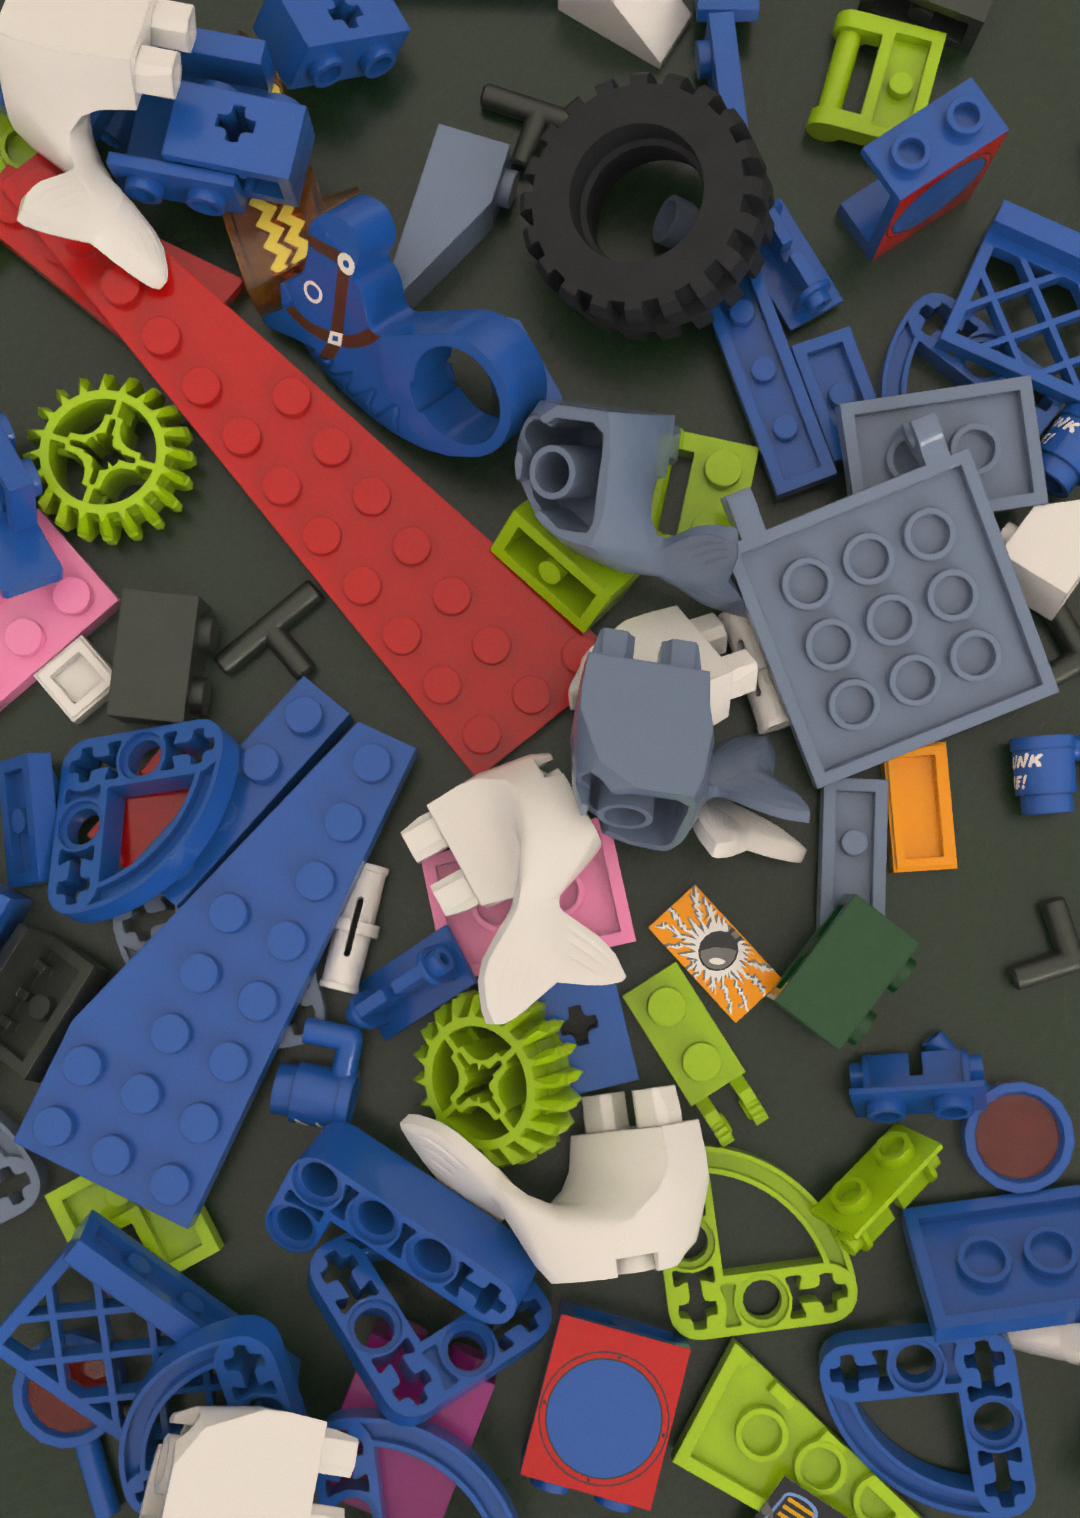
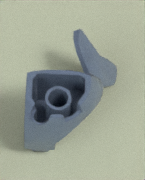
[515,399,748,618]
[570,627,810,851]

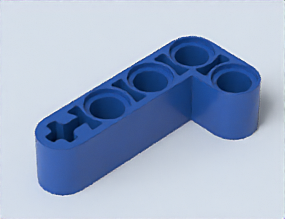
[265,1121,538,1325]

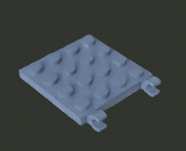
[720,411,1060,789]

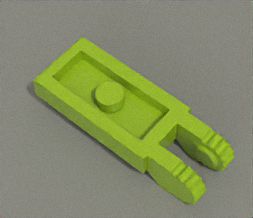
[621,961,769,1147]

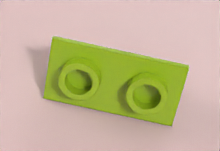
[810,1123,943,1256]

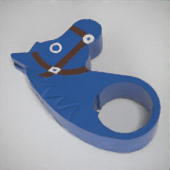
[262,194,547,457]

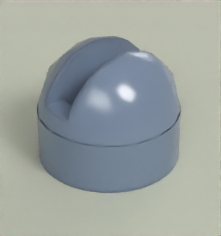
[652,195,700,249]

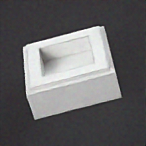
[33,635,112,725]

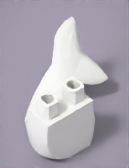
[0,0,197,290]
[568,605,807,863]
[400,753,626,1024]
[400,1085,709,1284]
[139,1406,359,1518]

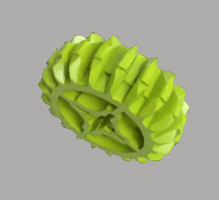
[22,373,197,545]
[413,989,584,1167]

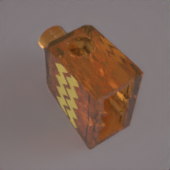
[222,166,360,312]

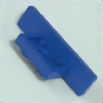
[0,411,63,599]

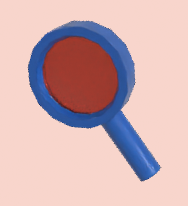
[922,1029,1075,1194]
[12,1328,129,1518]

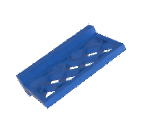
[935,199,1080,405]
[0,1209,301,1447]

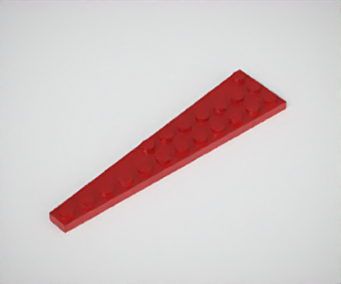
[0,153,598,776]

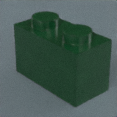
[766,894,920,1051]

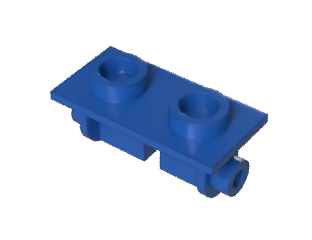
[759,197,844,332]
[345,925,478,1041]
[849,1048,988,1124]

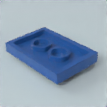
[901,1185,1080,1342]

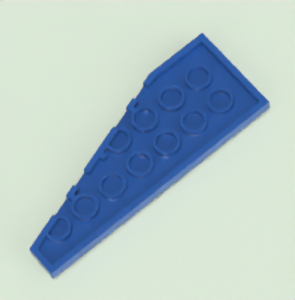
[13,722,419,1229]

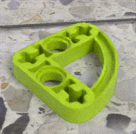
[662,1142,858,1340]

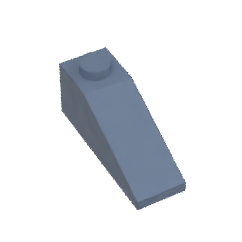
[393,124,519,309]

